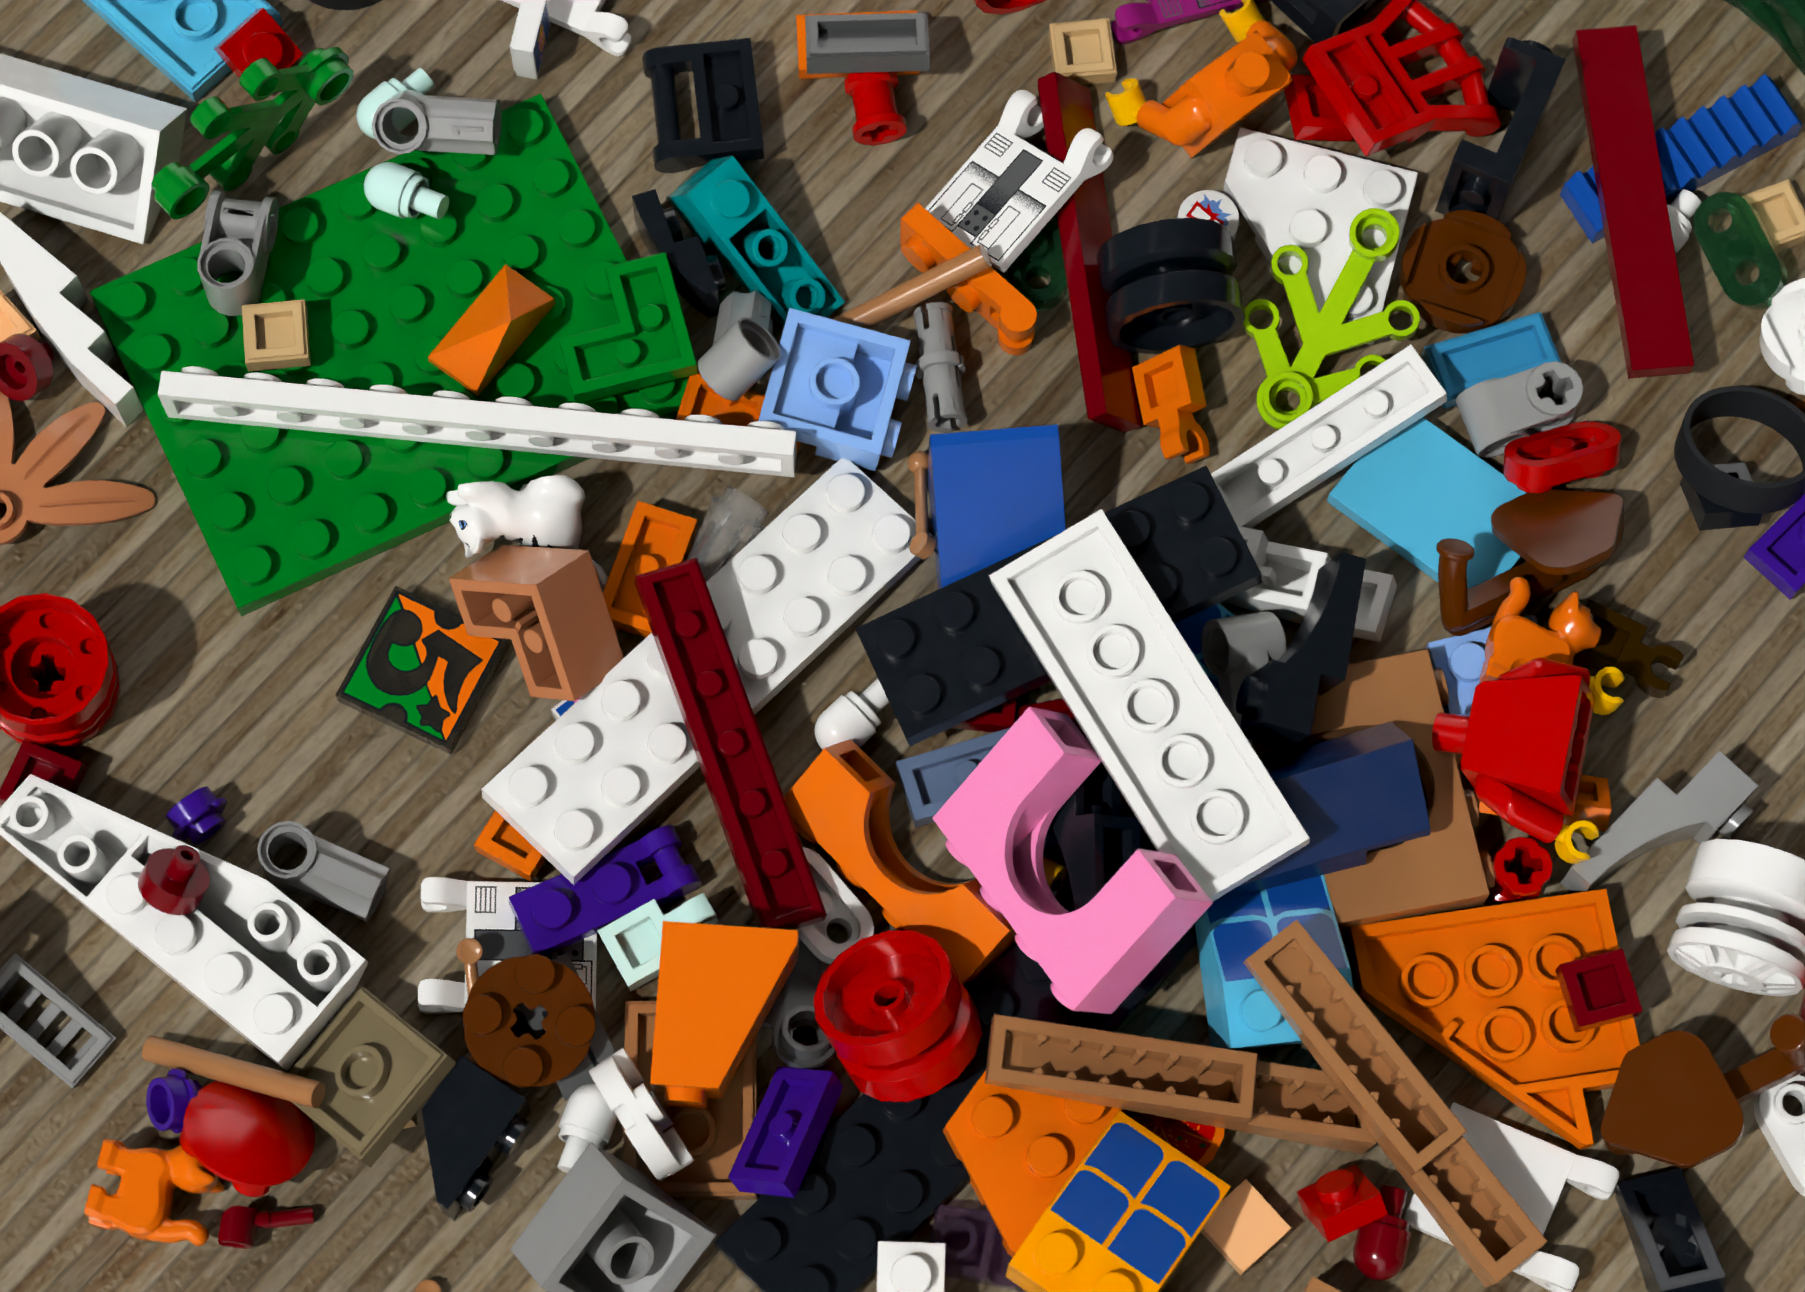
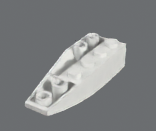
[0,774,368,1072]

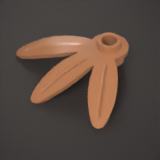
[0,391,155,545]

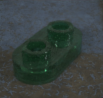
[1693,192,1788,309]
[1006,213,1068,311]

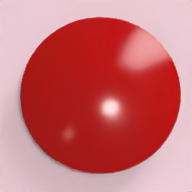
[180,1081,315,1197]

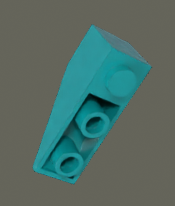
[666,155,845,327]

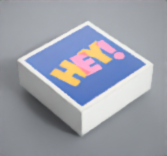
[510,0,551,79]

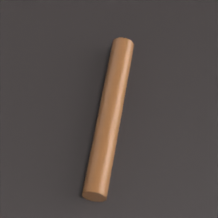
[833,244,992,329]
[142,1036,326,1108]

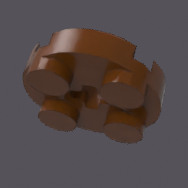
[1400,210,1526,334]
[463,954,595,1088]

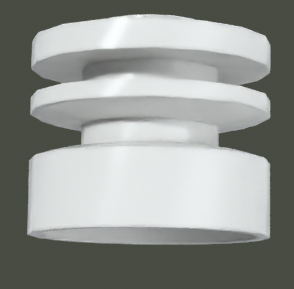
[1667,839,1805,997]

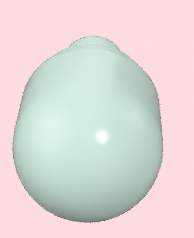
[356,68,435,140]
[364,162,449,219]

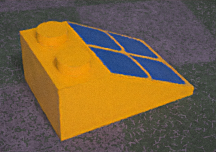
[1005,1110,1231,1292]

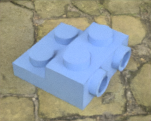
[758,308,917,471]

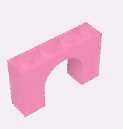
[932,707,1213,1014]

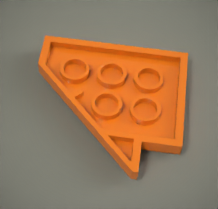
[1348,889,1640,1150]

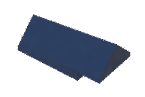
[1157,722,1431,901]

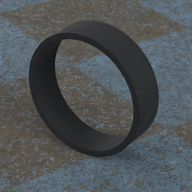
[1674,386,1805,514]

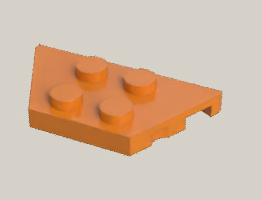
[943,1070,1122,1257]

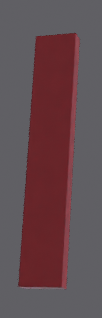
[1572,25,1694,379]
[1037,71,1142,433]
[634,557,827,930]

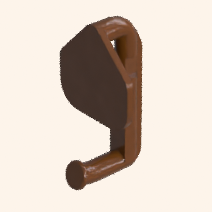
[1436,489,1624,636]
[1600,1014,1805,1168]

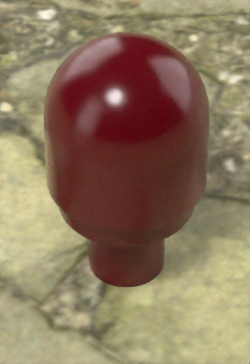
[1353,1185,1412,1280]

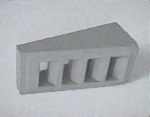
[0,953,116,1088]

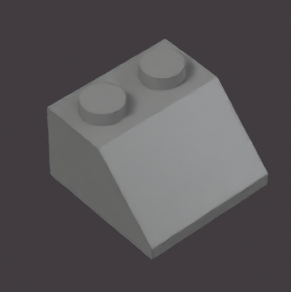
[510,1142,716,1292]

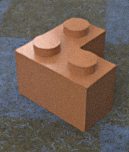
[449,545,624,701]

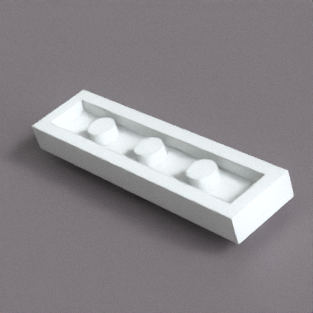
[1211,345,1447,529]

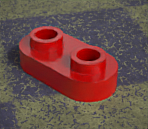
[1503,421,1621,493]

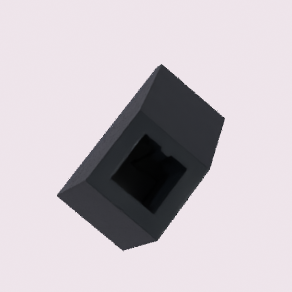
[422,1055,532,1221]

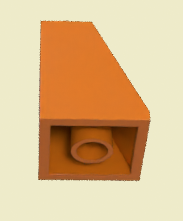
[650,921,799,1110]

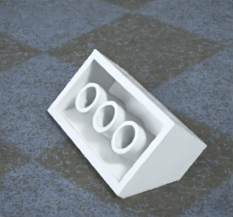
[0,53,187,245]

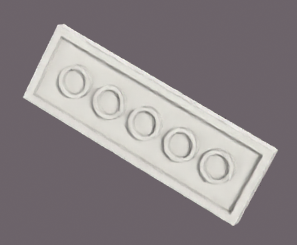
[989,509,1310,902]

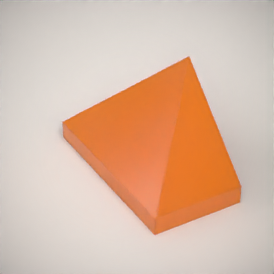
[428,264,555,396]

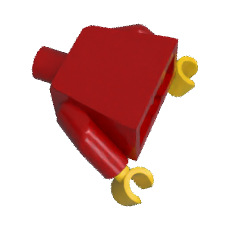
[1432,657,1624,864]

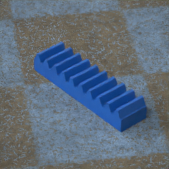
[1560,74,1803,244]

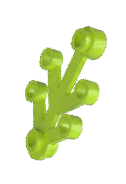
[1243,208,1420,430]

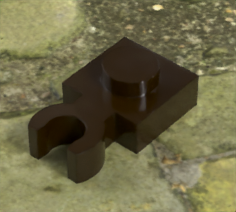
[1572,599,1684,698]

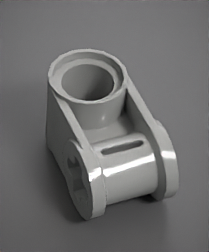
[198,190,279,316]
[1455,361,1583,459]

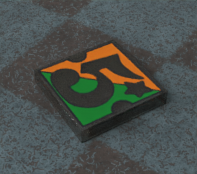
[336,586,510,755]

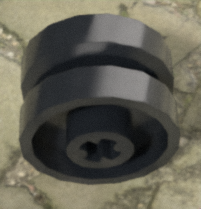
[1096,218,1246,354]

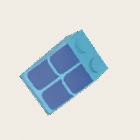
[1195,875,1353,1051]

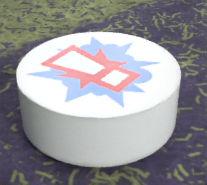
[1177,190,1239,241]

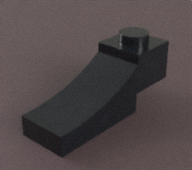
[1236,552,1366,750]
[1050,762,1141,910]
[1615,1168,1726,1292]

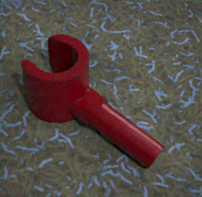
[218,1206,314,1249]

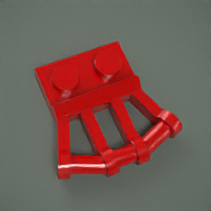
[1302,0,1501,157]

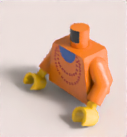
[1105,0,1298,159]

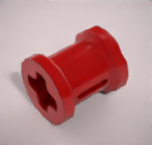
[844,72,907,146]
[1488,837,1553,904]

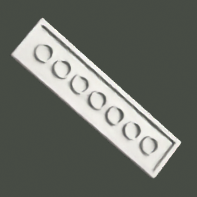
[482,458,934,885]

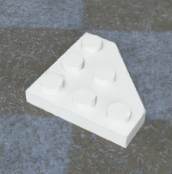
[1223,127,1418,346]

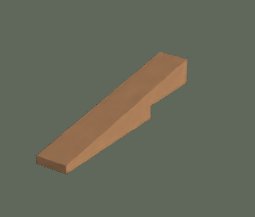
[1243,919,1548,1288]
[985,1014,1376,1155]

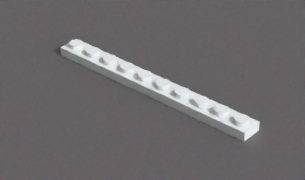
[158,366,797,477]

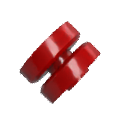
[813,930,982,1102]

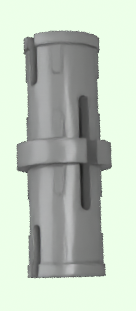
[913,302,968,432]

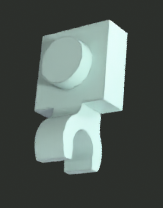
[597,893,720,991]

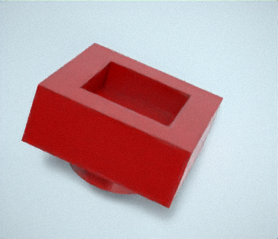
[214,7,304,79]
[1284,75,1353,142]
[1296,1164,1388,1243]

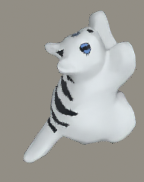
[446,475,608,592]

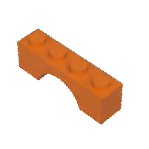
[784,739,1017,985]

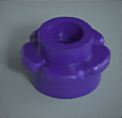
[166,786,227,845]
[146,1068,202,1134]

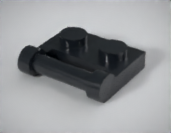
[642,38,764,173]

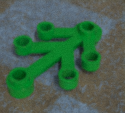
[151,47,354,219]

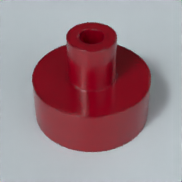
[0,333,54,401]
[138,845,210,915]

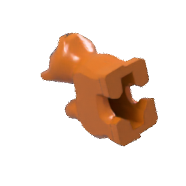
[1479,577,1602,683]
[84,1139,225,1246]

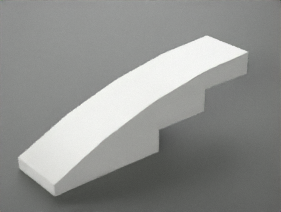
[0,212,144,427]
[1222,526,1397,642]

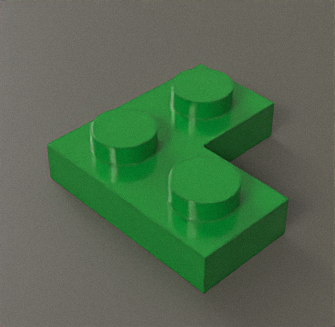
[559,252,698,403]

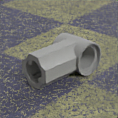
[372,90,502,155]
[697,290,781,401]
[1201,611,1286,742]
[257,821,391,923]

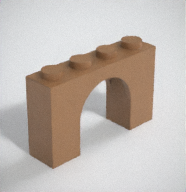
[1284,649,1495,937]

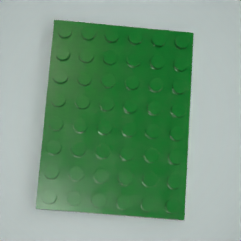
[89,93,688,617]

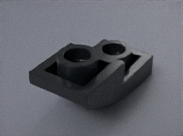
[632,189,727,318]

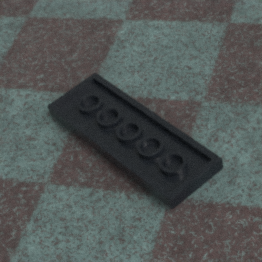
[855,466,1263,746]

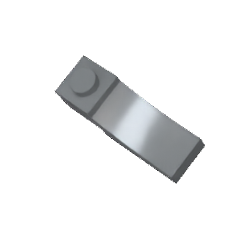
[1561,751,1759,893]

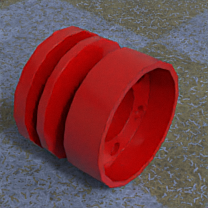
[0,593,121,751]

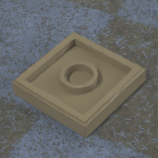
[287,985,457,1168]

